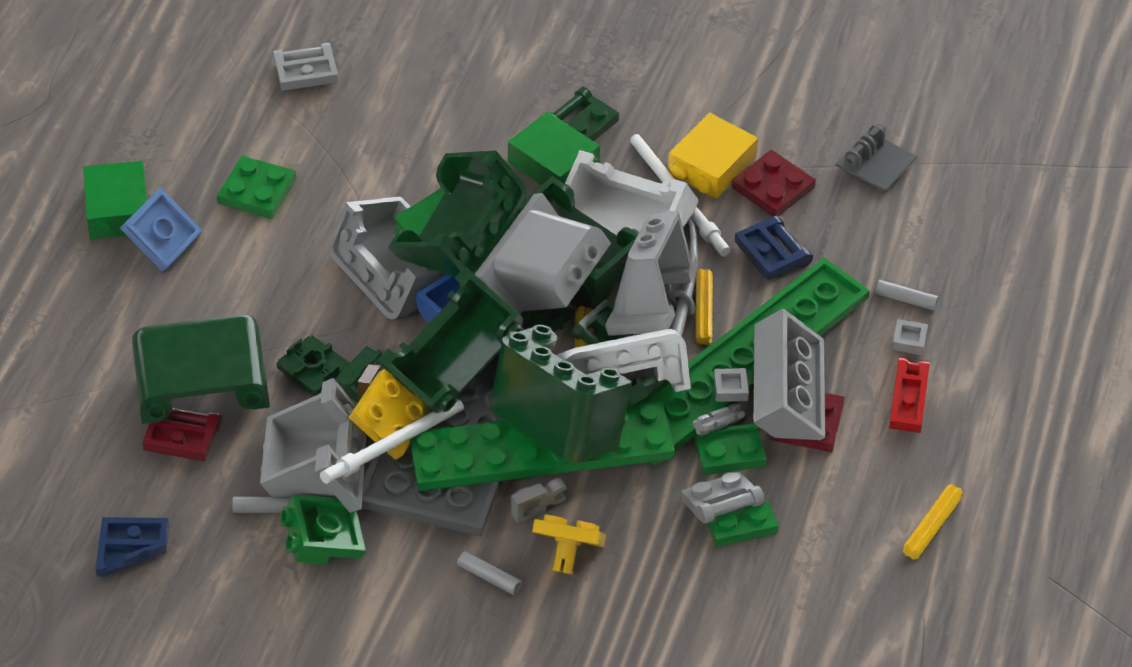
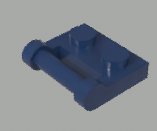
[734,216,813,280]

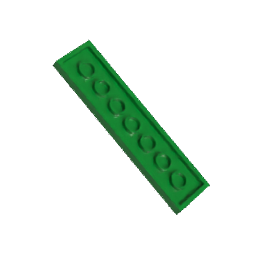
[410,401,675,491]

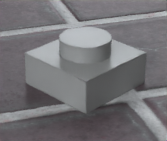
[892,319,928,355]
[714,368,749,402]

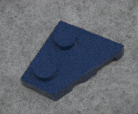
[96,517,169,577]

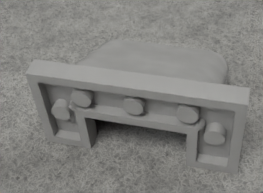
[475,193,611,314]
[605,211,698,336]
[260,378,366,513]

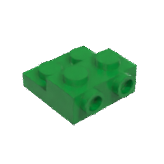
[280,494,366,565]

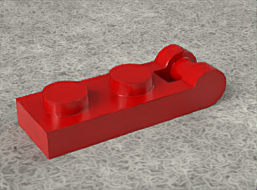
[889,357,930,433]

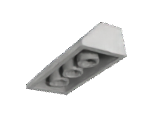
[753,309,825,440]

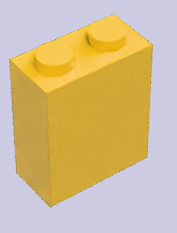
[668,112,758,199]

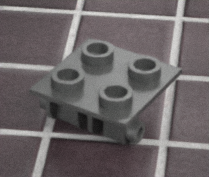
[836,124,917,192]

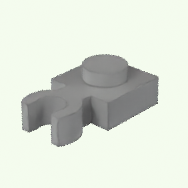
[511,478,567,524]

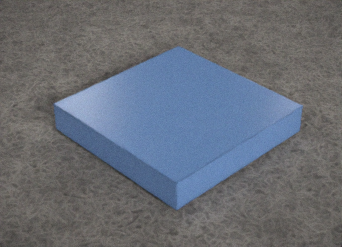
[120,187,203,272]

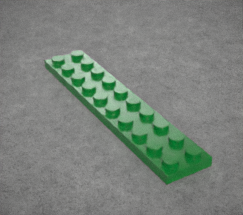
[634,257,870,466]

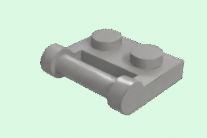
[273,42,339,91]
[681,471,765,524]

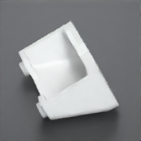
[565,150,699,235]
[556,329,691,392]

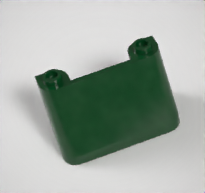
[388,150,526,277]
[508,177,639,310]
[377,267,523,413]
[132,314,270,424]

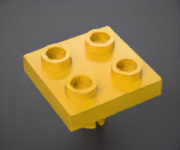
[348,369,431,460]
[532,514,606,575]

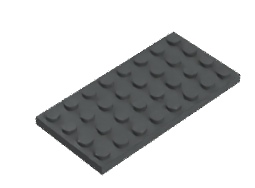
[362,322,526,537]

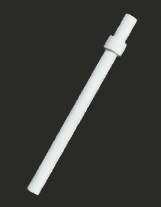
[630,134,731,257]
[320,399,464,484]

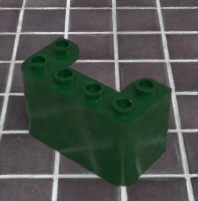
[490,325,632,463]

